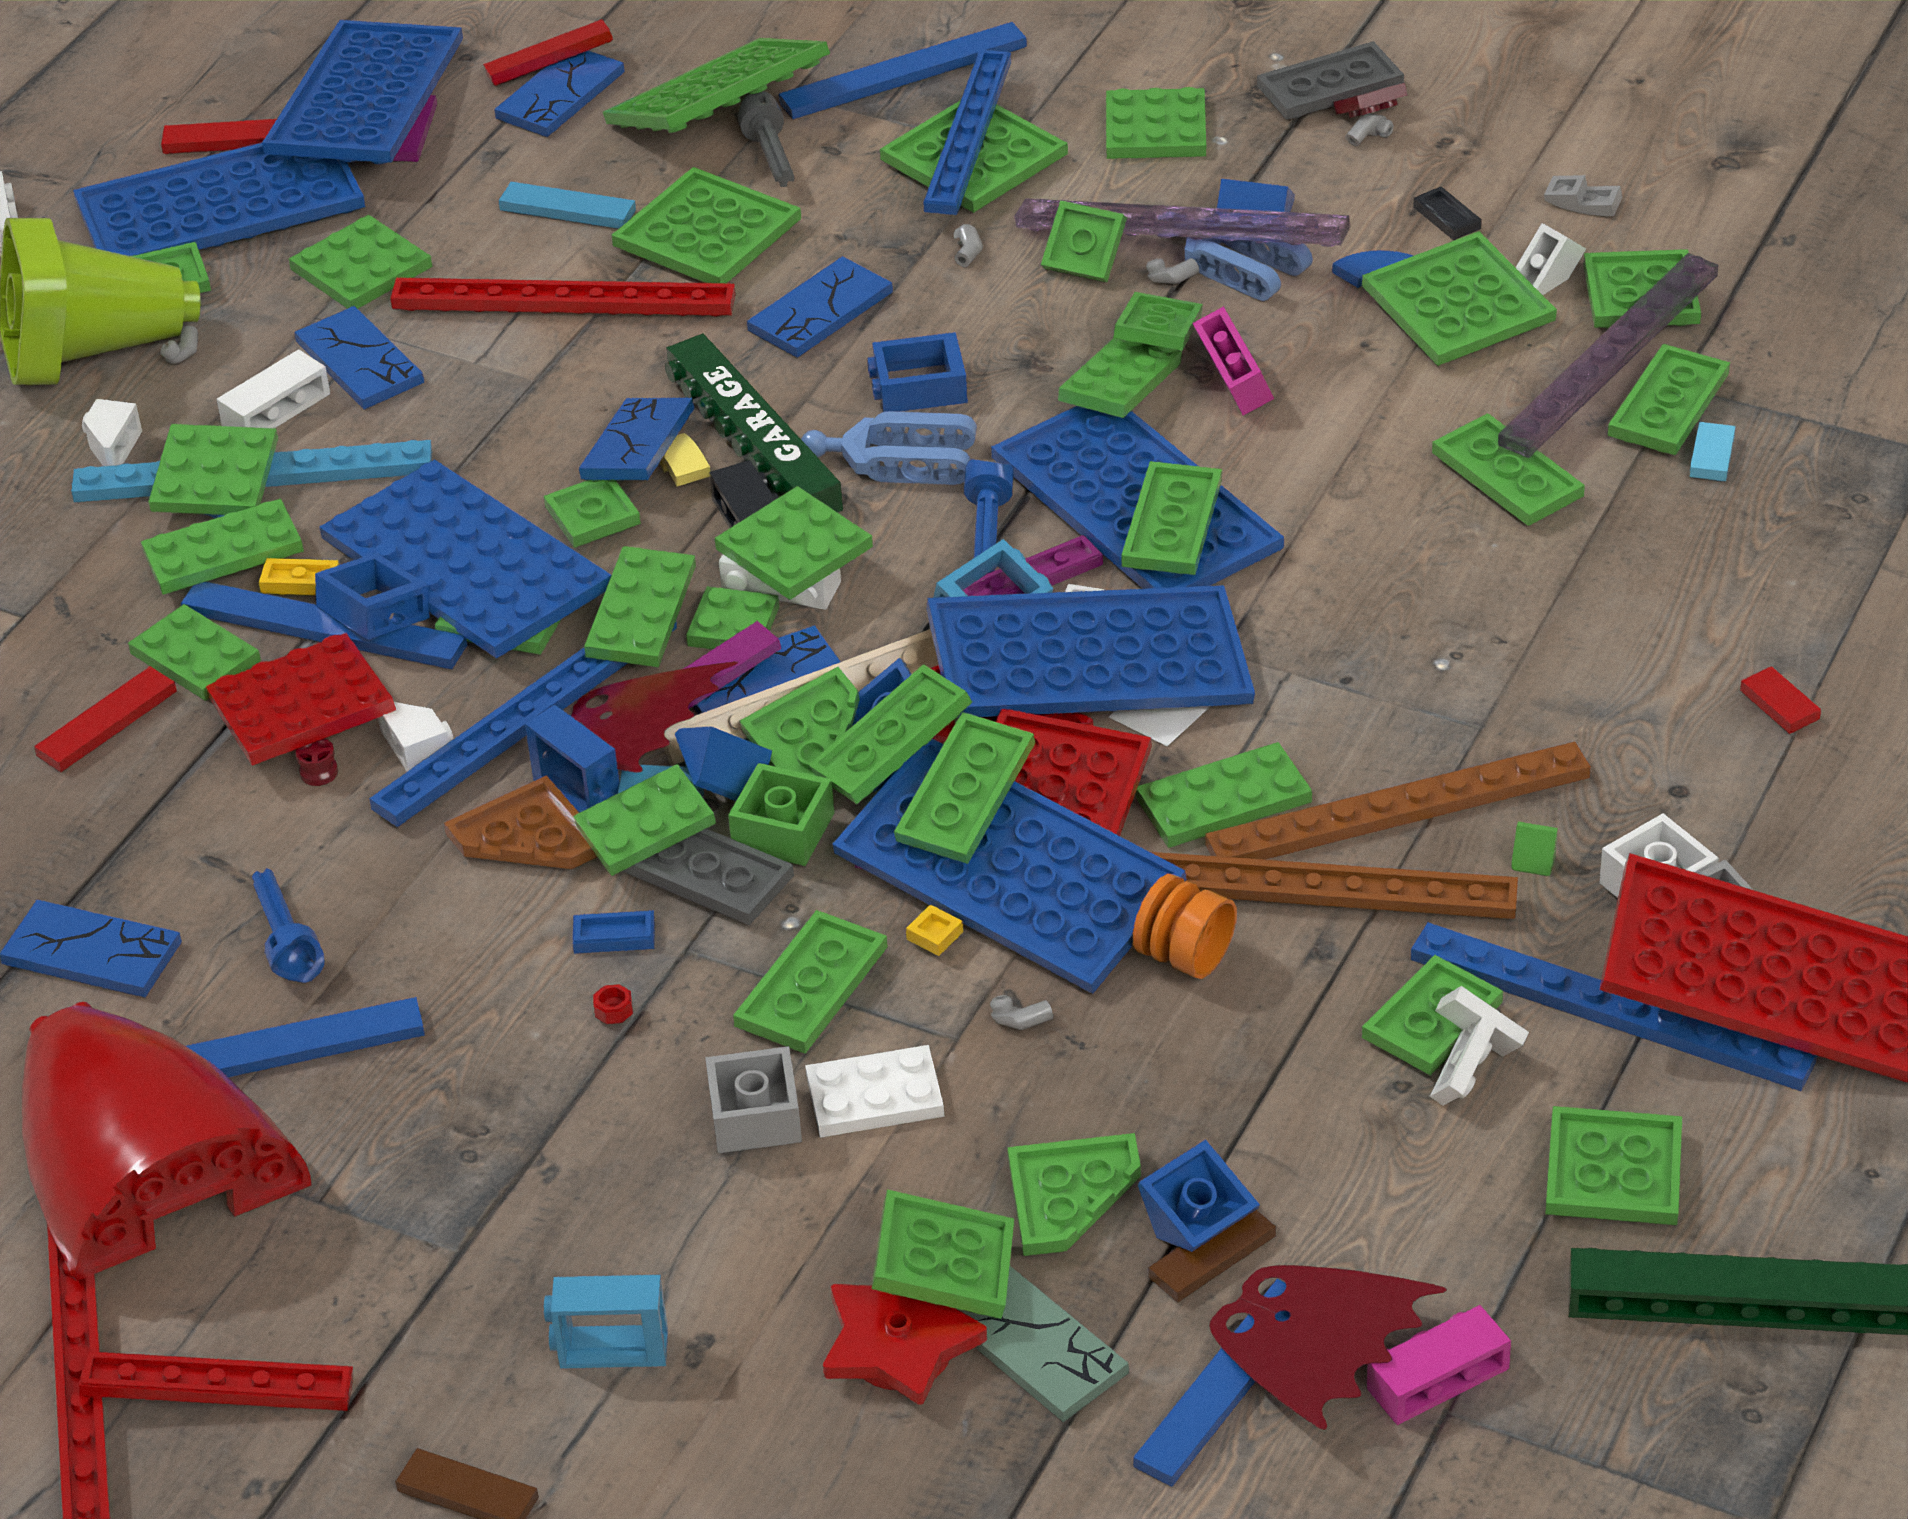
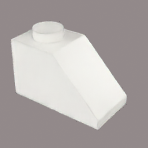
[1516,223,1586,295]
[82,399,142,466]
[378,702,454,772]

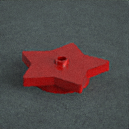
[823,1284,987,1405]

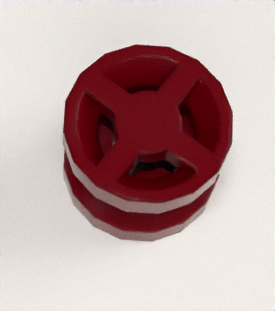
[295,739,338,786]

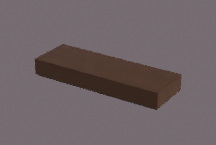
[1148,1210,1276,1303]
[395,1448,539,1519]

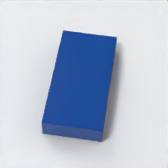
[572,910,655,954]

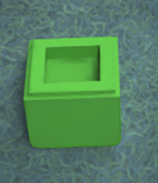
[1511,821,1558,876]

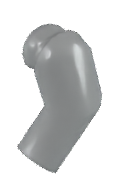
[1345,114,1394,146]
[954,224,983,267]
[1146,258,1199,284]
[160,326,198,364]
[990,995,1053,1030]

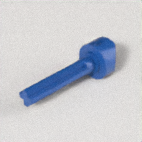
[964,459,1014,574]
[252,868,325,983]

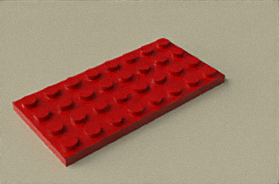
[1599,853,1908,1083]

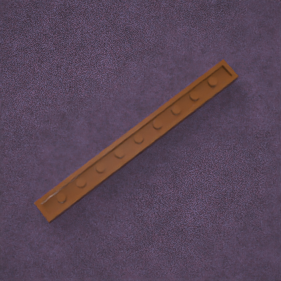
[1205,741,1591,860]
[1151,852,1518,919]

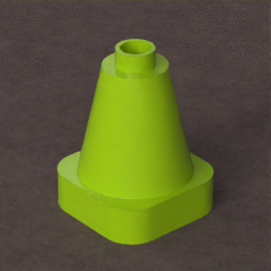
[0,218,201,385]

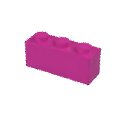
[1193,306,1274,416]
[1367,1305,1511,1425]

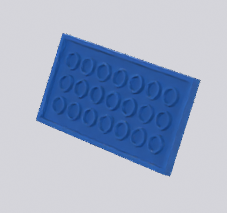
[262,20,463,164]
[73,143,365,256]
[991,406,1284,589]
[319,459,612,659]
[926,585,1255,718]
[832,738,1187,994]

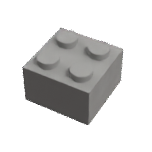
[705,1046,802,1154]

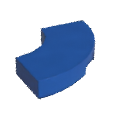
[1332,250,1414,288]

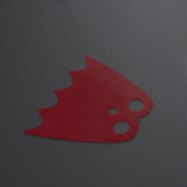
[570,661,738,773]
[1209,1265,1447,1430]

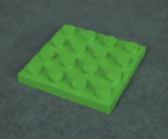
[880,100,1068,213]
[612,167,801,283]
[1362,231,1557,366]

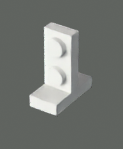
[1430,986,1529,1106]

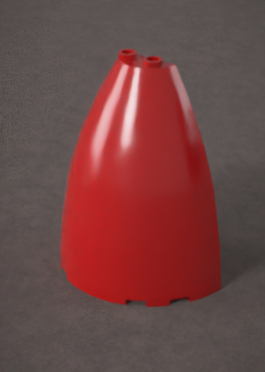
[22,1002,312,1281]

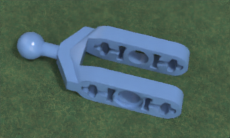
[1158,210,1313,301]
[801,411,977,485]

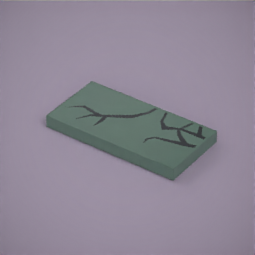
[957,1266,1129,1422]

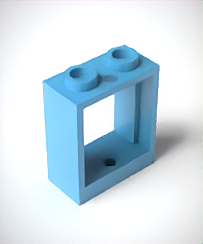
[933,539,1053,598]
[544,1275,668,1368]

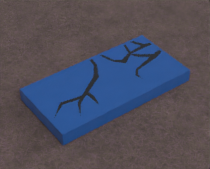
[494,50,625,137]
[747,256,893,358]
[294,306,424,409]
[579,398,694,480]
[693,625,840,715]
[0,900,182,998]

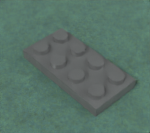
[1257,41,1404,120]
[623,829,794,925]

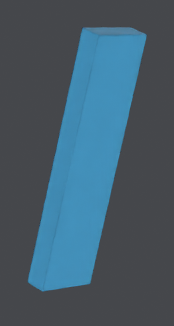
[499,182,636,229]

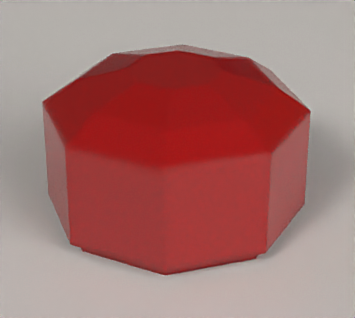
[593,984,633,1024]

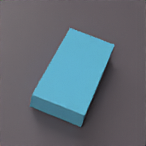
[1690,422,1736,481]

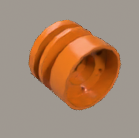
[1133,874,1237,979]

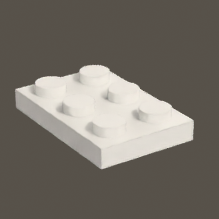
[805,1045,944,1138]

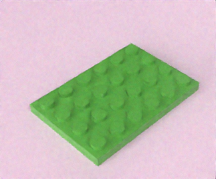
[603,38,830,133]

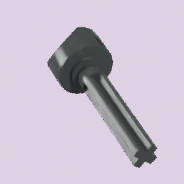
[738,91,795,187]

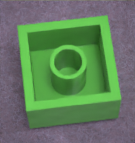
[728,763,835,866]

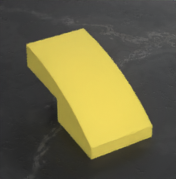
[660,433,710,487]

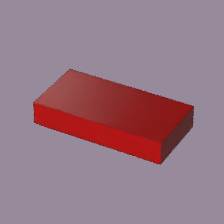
[1740,666,1821,734]

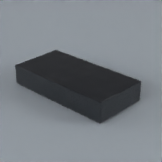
[1413,186,1482,241]

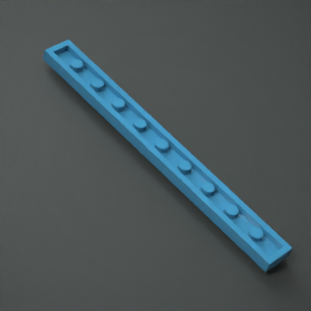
[71,440,433,502]

